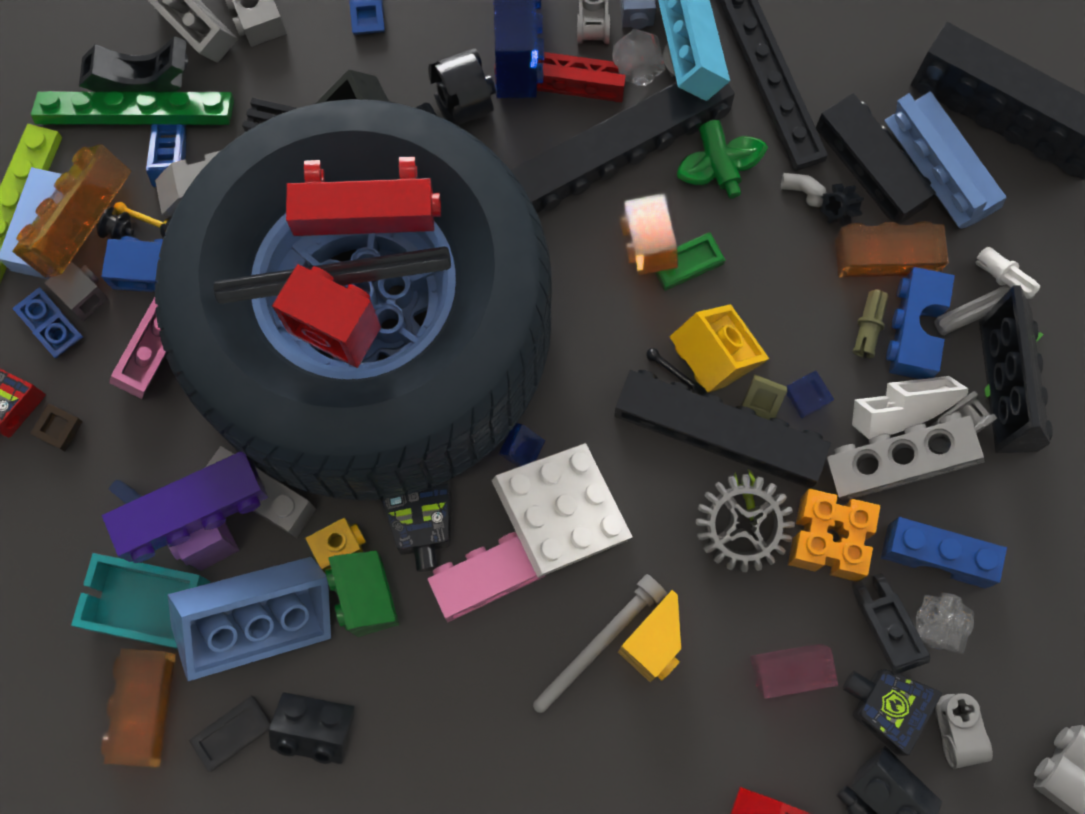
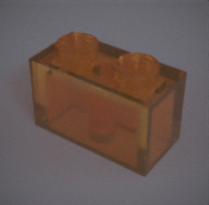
[619,194,678,275]

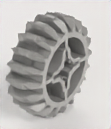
[696,474,795,572]

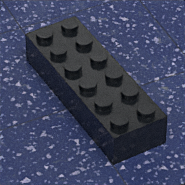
[910,22,1085,180]

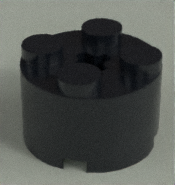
[428,48,496,126]

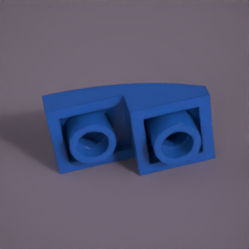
[12,287,83,359]

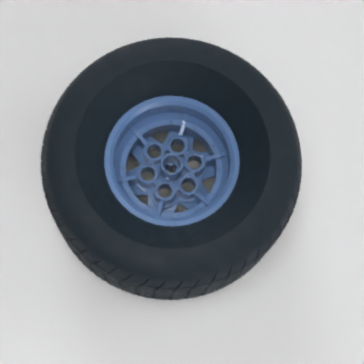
[155,99,552,500]

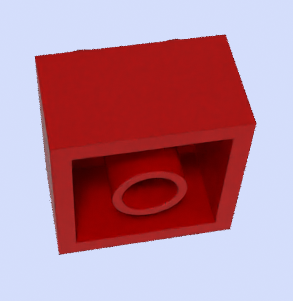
[272,264,381,368]

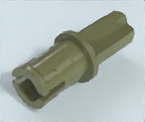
[853,289,889,358]

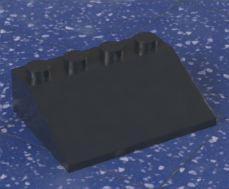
[979,285,1053,453]

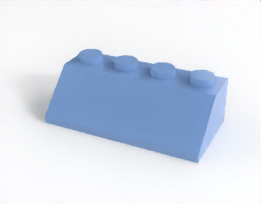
[168,557,331,681]

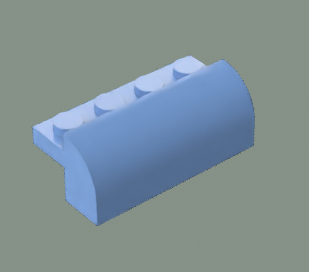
[884,91,1007,229]

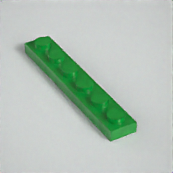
[31,91,234,125]

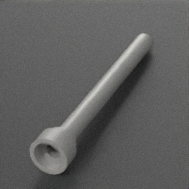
[533,574,667,713]

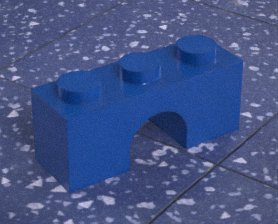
[886,267,955,379]
[881,517,1007,589]

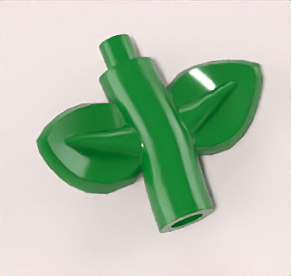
[677,120,768,199]

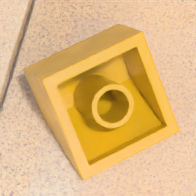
[669,304,769,393]
[618,590,681,682]

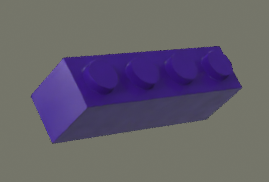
[101,451,269,563]

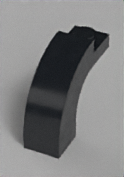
[79,36,188,92]

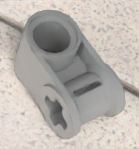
[577,0,610,44]
[930,391,997,452]
[935,694,993,769]

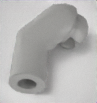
[781,173,827,207]

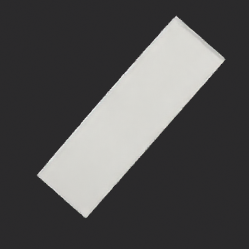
[852,376,968,439]

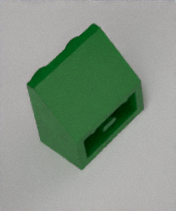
[325,551,400,637]

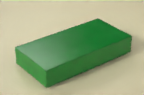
[650,232,726,291]

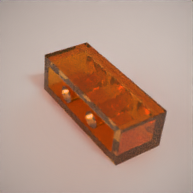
[835,221,949,277]
[101,648,176,767]

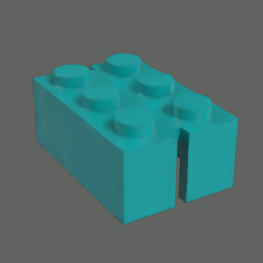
[71,553,210,649]

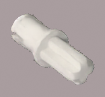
[976,247,1040,299]

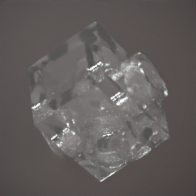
[915,592,975,654]

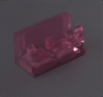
[751,644,838,699]

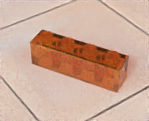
[12,144,132,278]

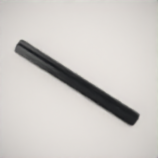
[213,246,451,304]

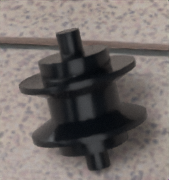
[94,206,134,240]

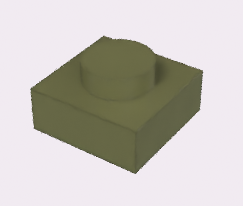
[741,374,787,420]

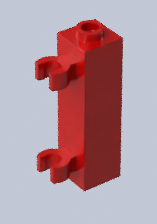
[286,157,441,236]

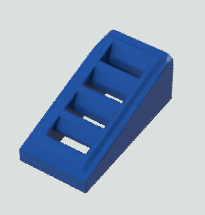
[146,124,186,187]

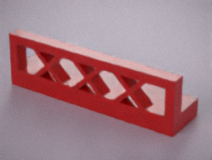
[494,46,628,103]

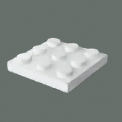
[492,443,632,578]

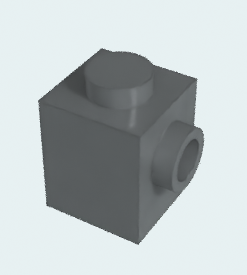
[45,260,108,321]

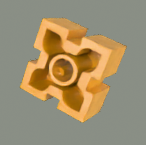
[788,489,881,581]

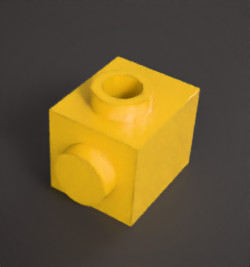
[305,518,366,574]

